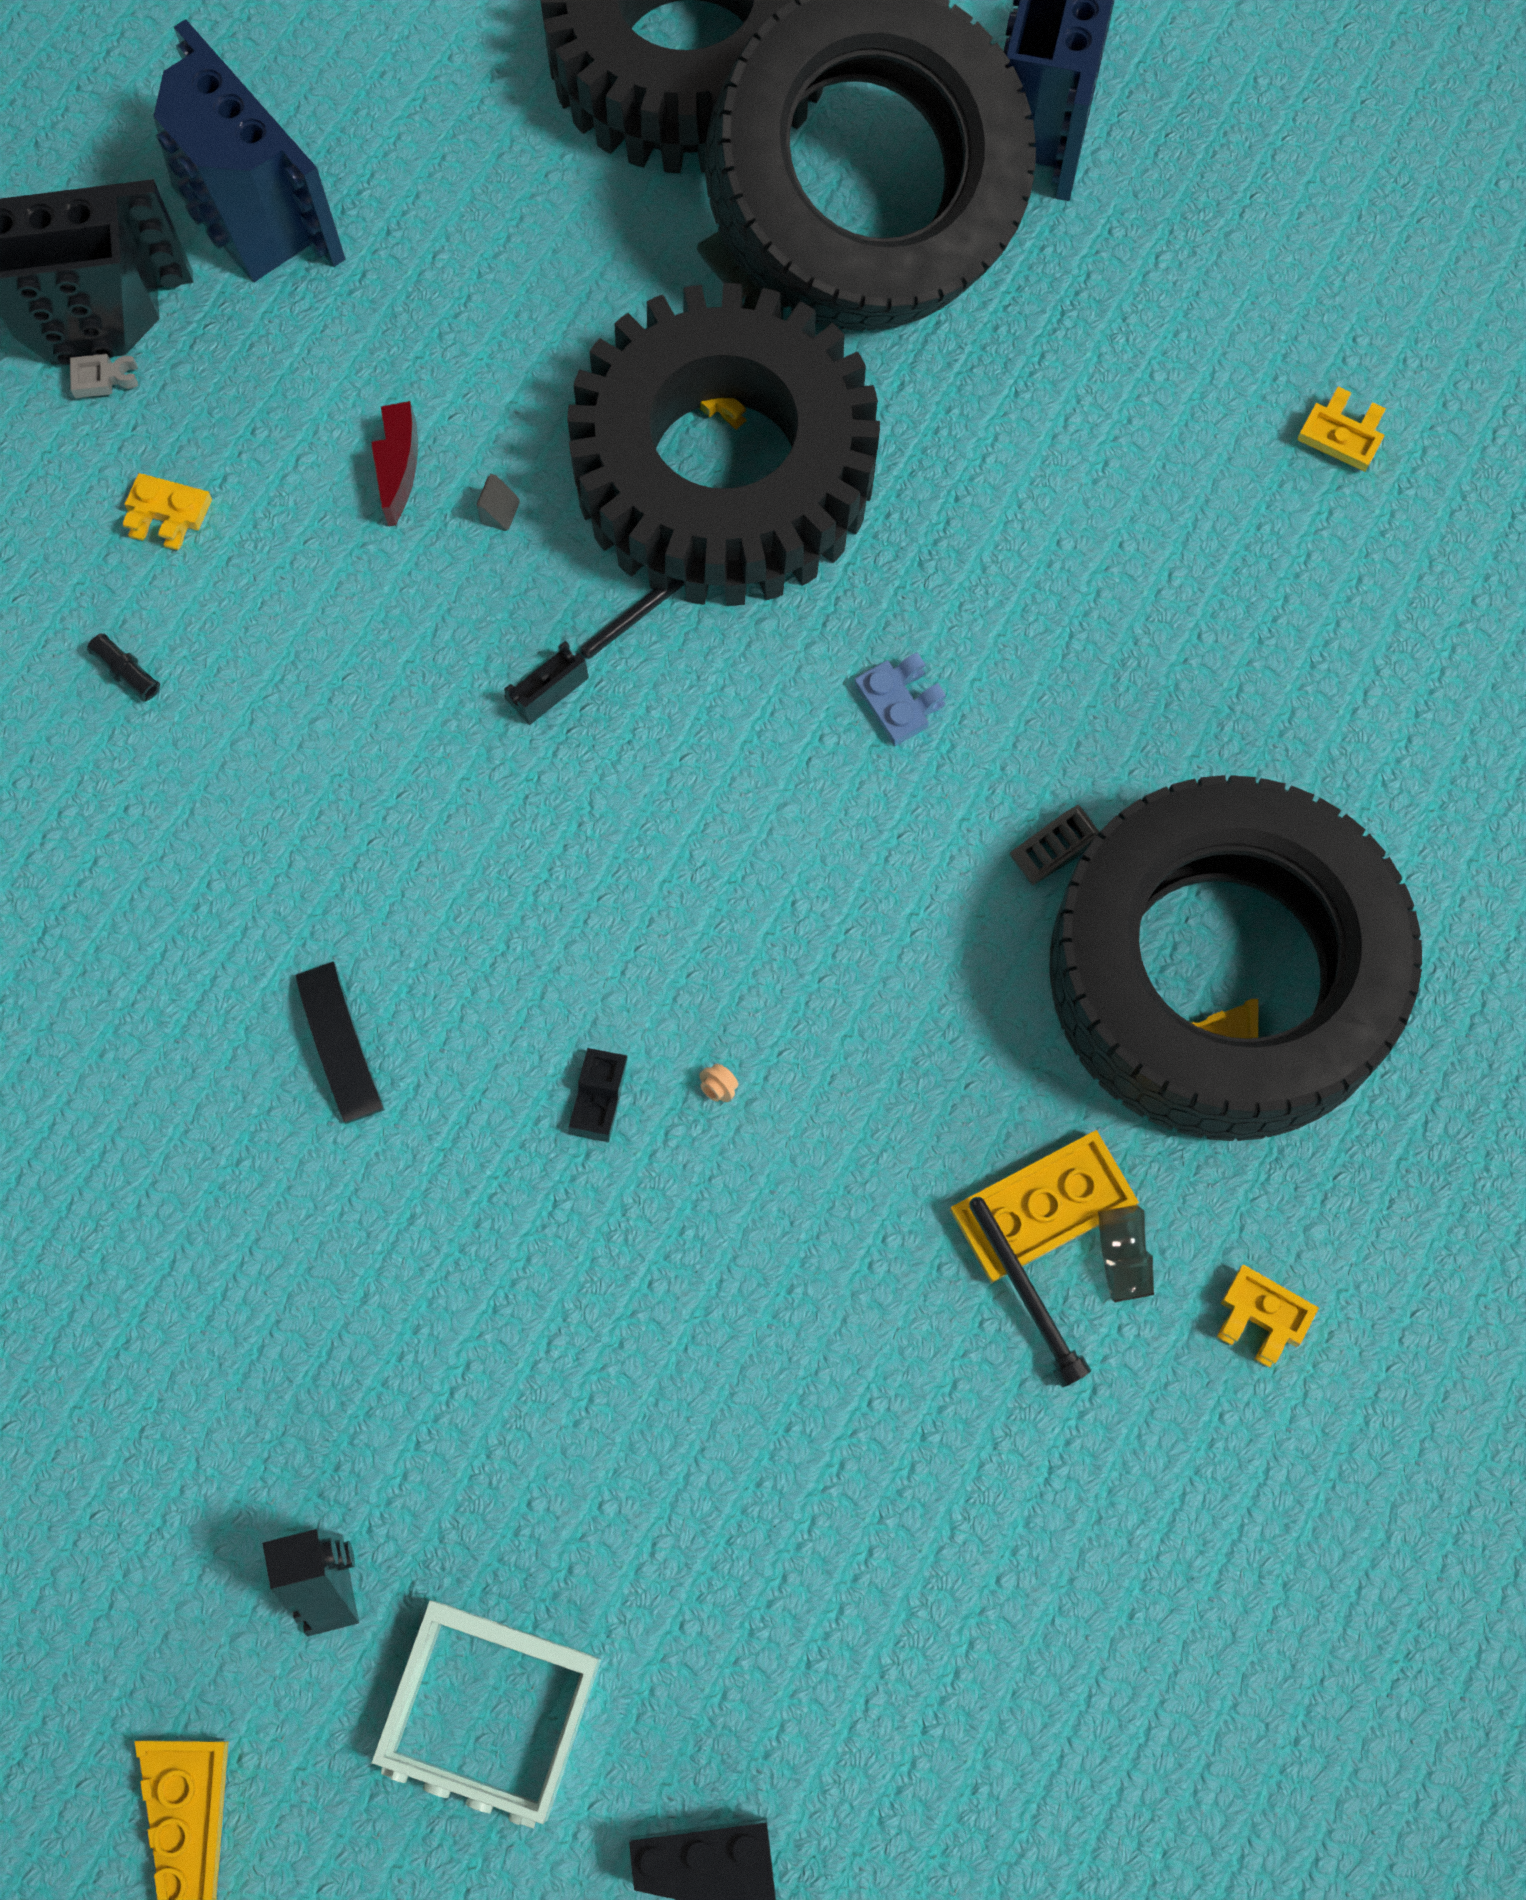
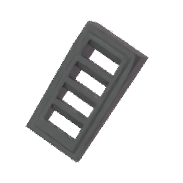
[1010,804,1099,886]

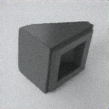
[476,473,520,531]

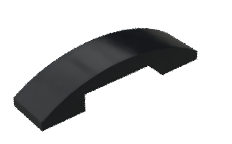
[295,961,385,1124]

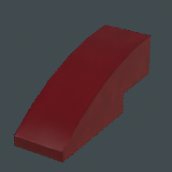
[371,401,418,527]

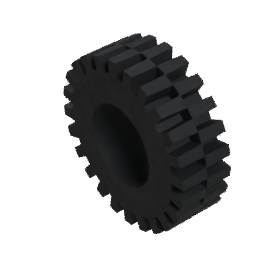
[541,0,823,174]
[567,283,880,606]

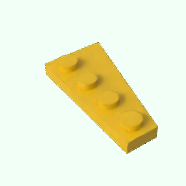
[134,1740,229,1900]

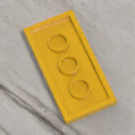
[950,1130,1139,1284]

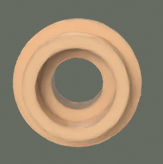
[699,1064,738,1102]

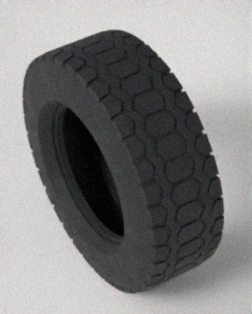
[705,0,1036,331]
[1049,775,1422,1141]

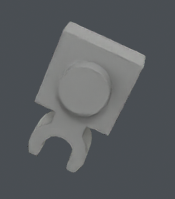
[70,354,138,398]

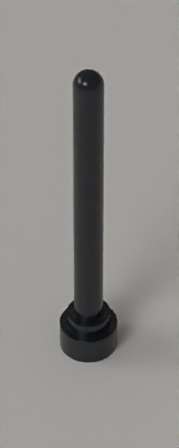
[580,578,685,659]
[969,1197,1091,1387]

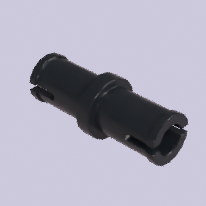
[87,633,160,702]

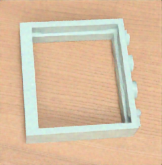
[372,1600,601,1829]

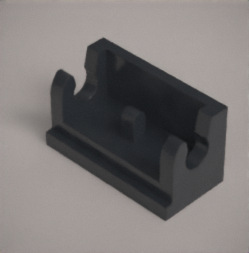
[504,641,589,725]

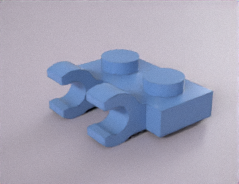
[855,652,946,746]

